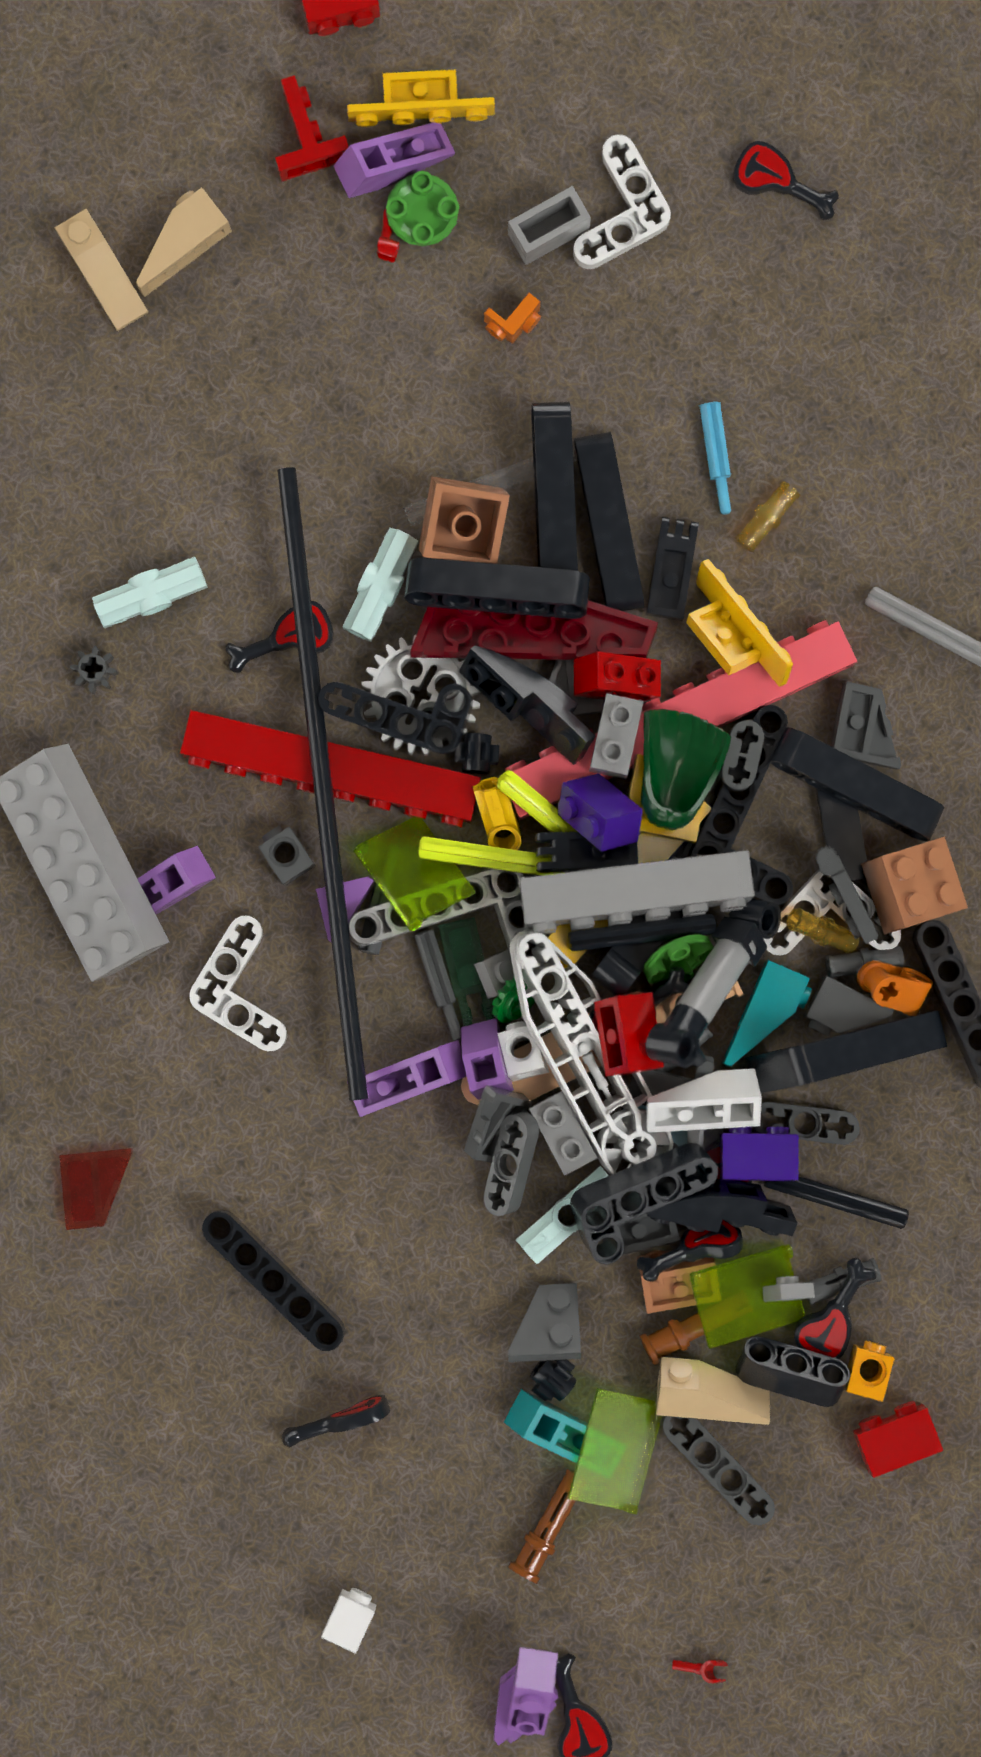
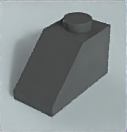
[803,976,894,1036]

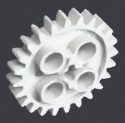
[361,634,481,756]

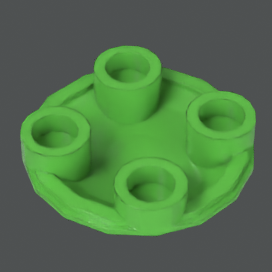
[386,171,459,246]
[643,934,713,983]

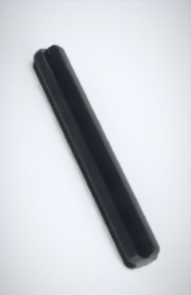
[568,914,716,951]
[764,1176,909,1229]

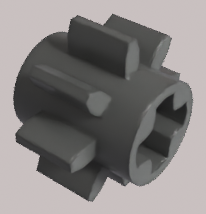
[70,646,118,694]

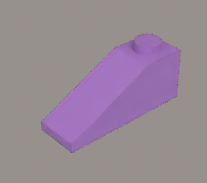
[333,123,455,198]
[138,846,216,914]
[347,1040,467,1117]

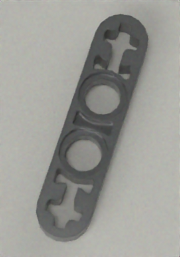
[662,1416,775,1526]

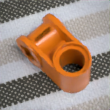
[857,960,933,1016]

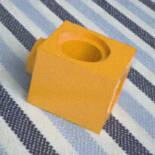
[844,1340,894,1402]

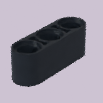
[735,1336,850,1407]

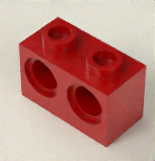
[574,651,661,702]

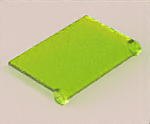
[353,817,475,931]
[689,1244,805,1349]
[568,1388,662,1514]

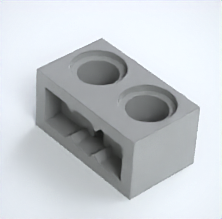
[589,694,644,779]
[529,1090,597,1176]

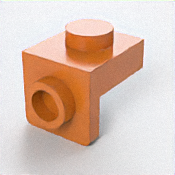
[484,293,541,344]

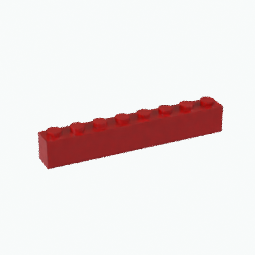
[180,710,481,828]

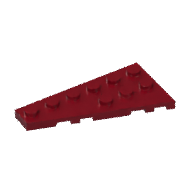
[410,601,658,660]

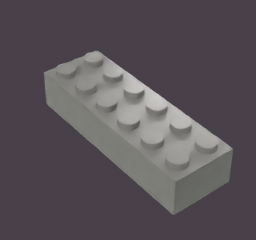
[0,744,170,982]
[519,850,754,934]

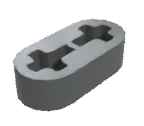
[721,720,764,791]

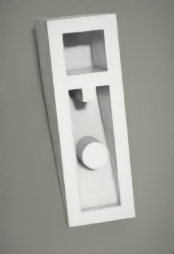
[646,1069,762,1133]

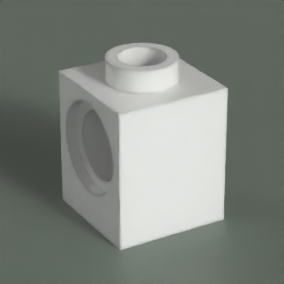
[498,1021,549,1082]
[321,1588,376,1653]

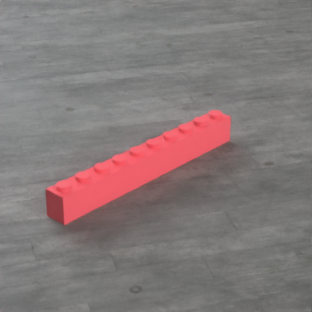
[505,620,857,820]

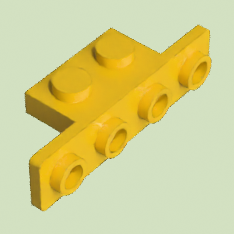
[347,69,495,127]
[686,559,793,687]

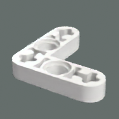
[573,135,671,269]
[763,869,901,956]
[189,916,287,1051]

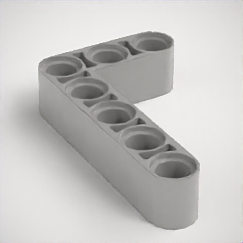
[348,869,545,969]

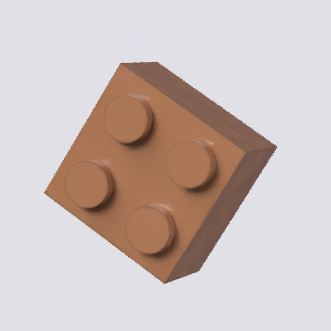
[418,476,510,564]
[861,837,968,935]

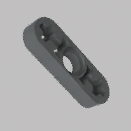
[753,1102,860,1145]
[484,1112,539,1216]

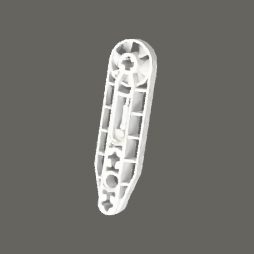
[509,930,673,1175]

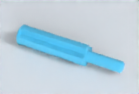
[699,402,731,515]

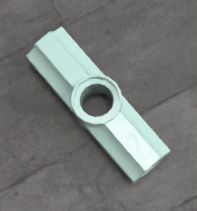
[342,527,418,642]
[92,557,208,628]
[515,1166,609,1264]

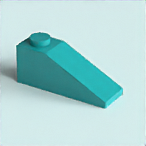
[721,960,812,1066]
[504,1389,627,1478]

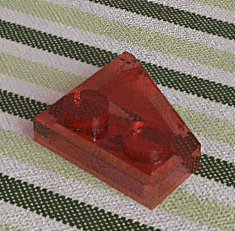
[59,1148,133,1230]

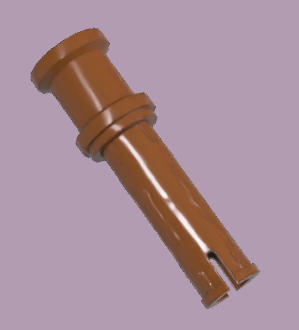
[639,1290,752,1366]
[508,1469,588,1584]

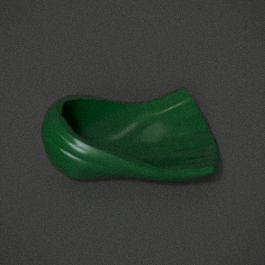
[641,709,731,830]

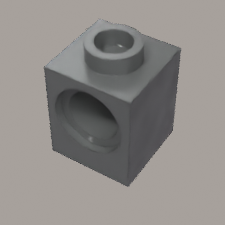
[258,826,316,886]

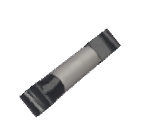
[646,899,781,1068]

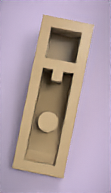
[136,187,232,297]
[55,209,149,331]
[656,1357,770,1425]

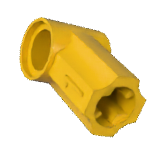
[473,777,521,850]

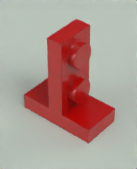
[275,75,349,181]

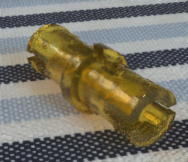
[735,481,800,552]
[787,908,859,953]

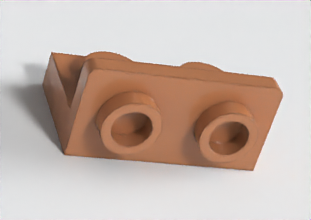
[637,1250,721,1314]

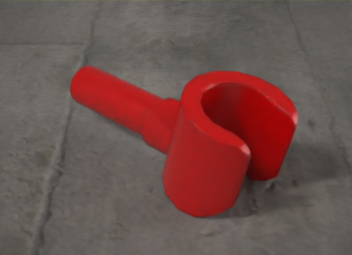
[377,209,400,263]
[672,1660,728,1683]

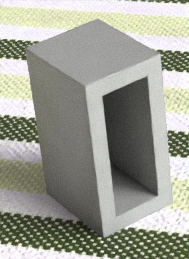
[508,186,591,265]

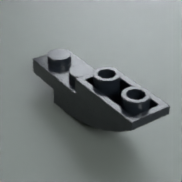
[459,645,596,765]
[646,1179,798,1236]

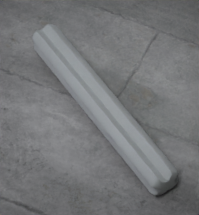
[865,587,981,667]

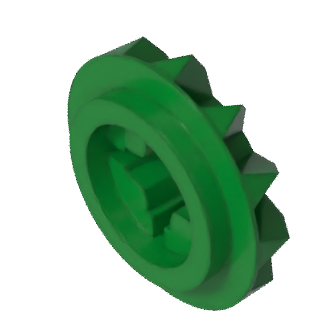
[492,976,535,1023]

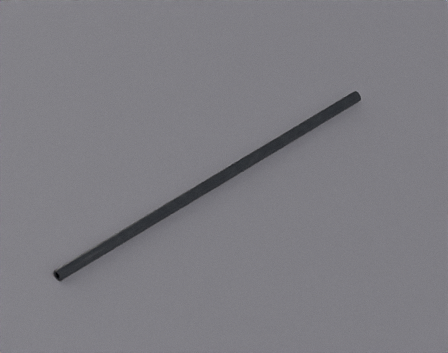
[277,467,368,1101]

